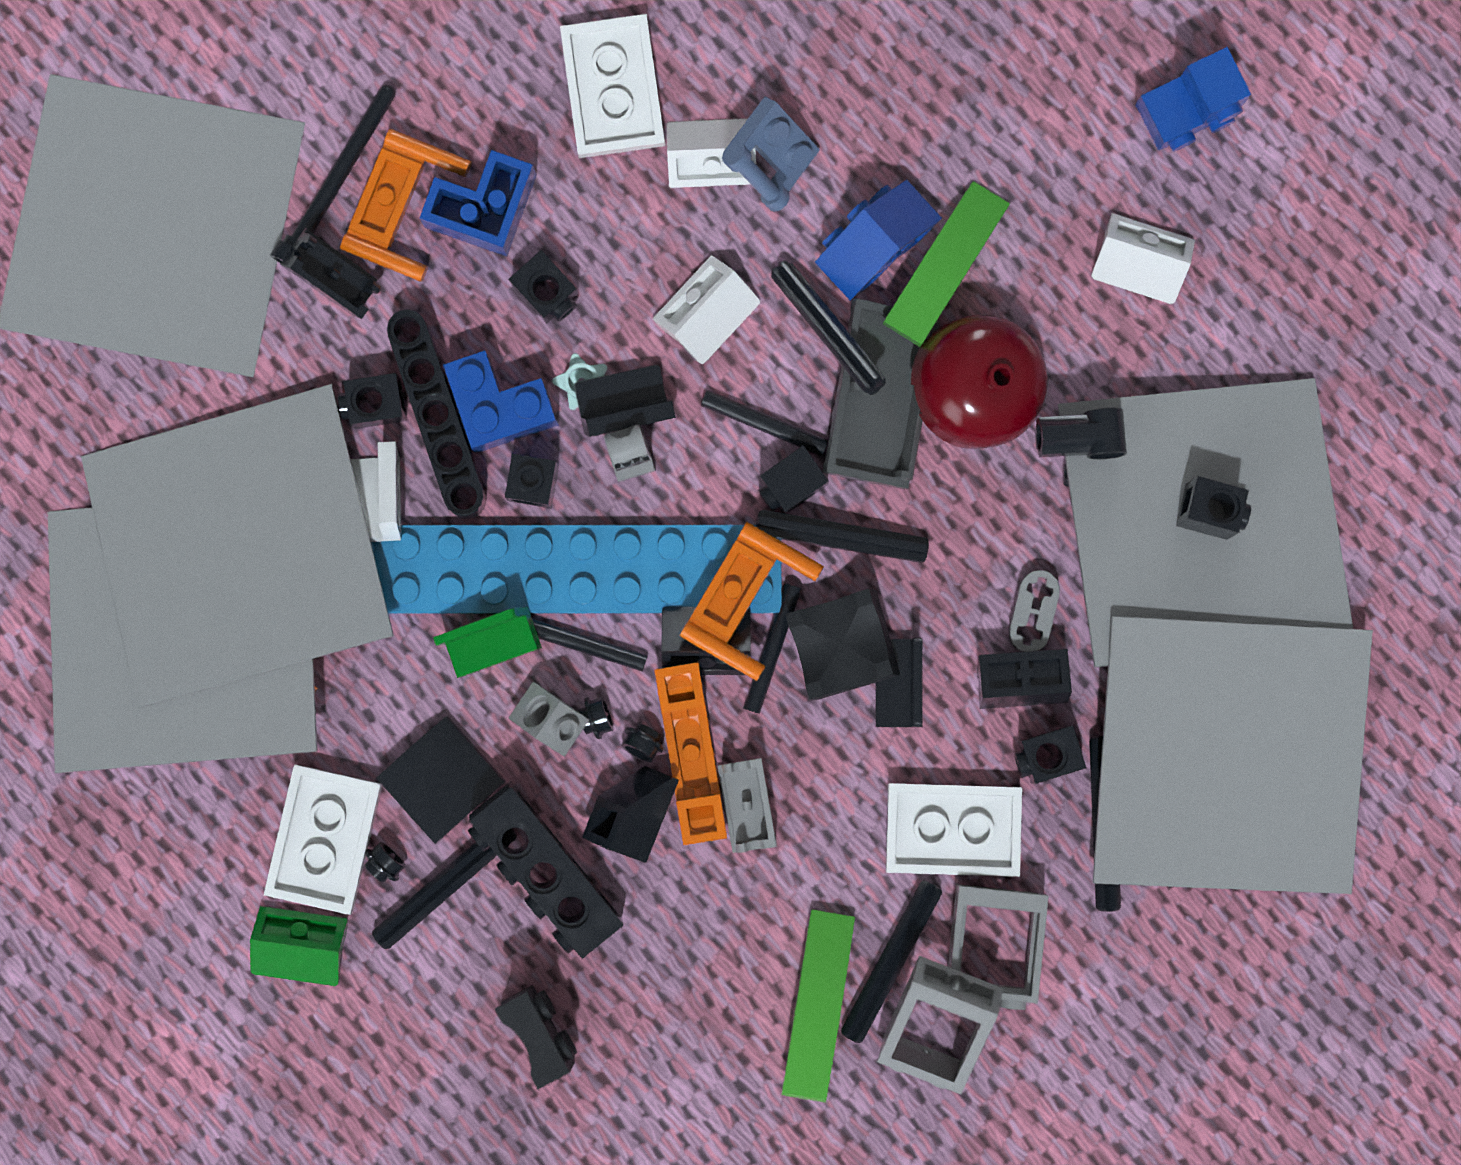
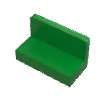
[433,607,542,678]
[250,906,348,986]

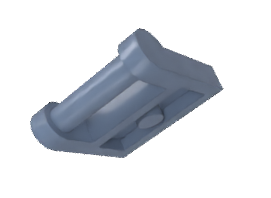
[722,97,820,212]

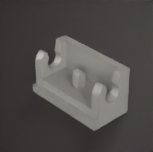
[718,758,777,853]

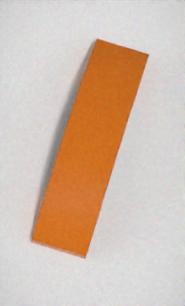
[654,662,727,846]

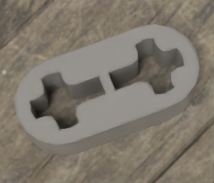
[1008,570,1060,652]

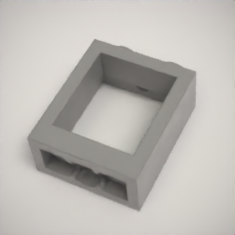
[948,884,1049,1010]
[877,956,1004,1094]

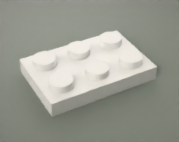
[560,14,665,158]
[264,765,382,915]
[886,783,1022,877]

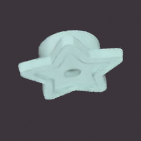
[552,353,607,410]

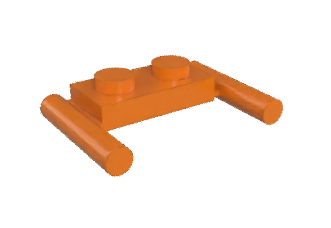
[340,128,472,282]
[680,522,824,681]

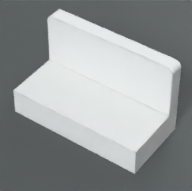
[667,119,756,188]
[1092,213,1195,304]
[653,255,760,364]
[351,441,401,542]

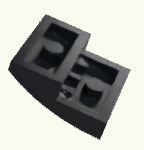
[376,716,506,844]

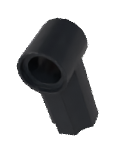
[1035,408,1127,460]

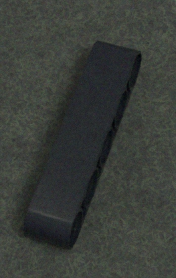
[387,309,487,519]

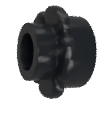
[578,697,614,739]
[621,724,664,763]
[365,842,406,883]

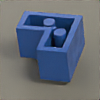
[1135,47,1251,152]
[419,150,537,257]
[815,180,942,300]
[443,351,558,453]

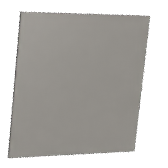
[0,74,305,377]
[1058,378,1353,667]
[81,384,394,708]
[48,508,318,773]
[1092,616,1373,894]

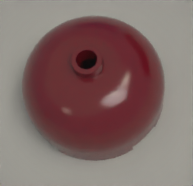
[911,315,1048,449]

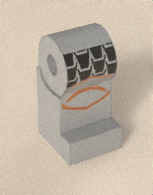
[603,424,656,483]

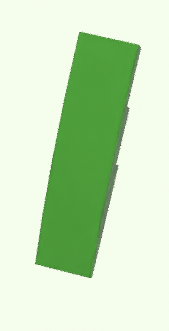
[883,181,1010,347]
[781,909,855,1103]

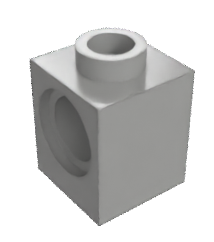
[508,682,589,757]

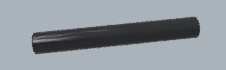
[701,390,829,456]
[743,583,802,714]
[532,618,648,672]

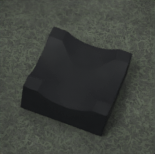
[785,589,900,700]
[495,985,577,1090]

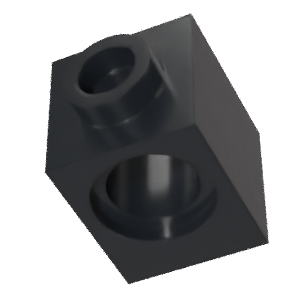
[508,250,579,324]
[338,373,407,429]
[758,445,829,514]
[505,454,559,509]
[1176,476,1251,540]
[1014,725,1086,784]

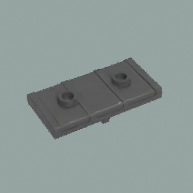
[822,298,939,489]

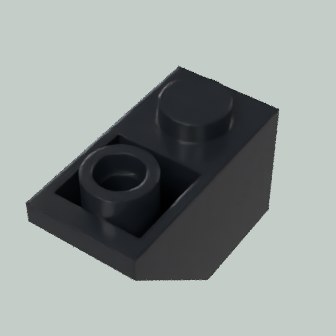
[582,766,679,863]

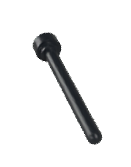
[270,85,396,263]

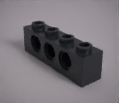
[468,781,624,959]

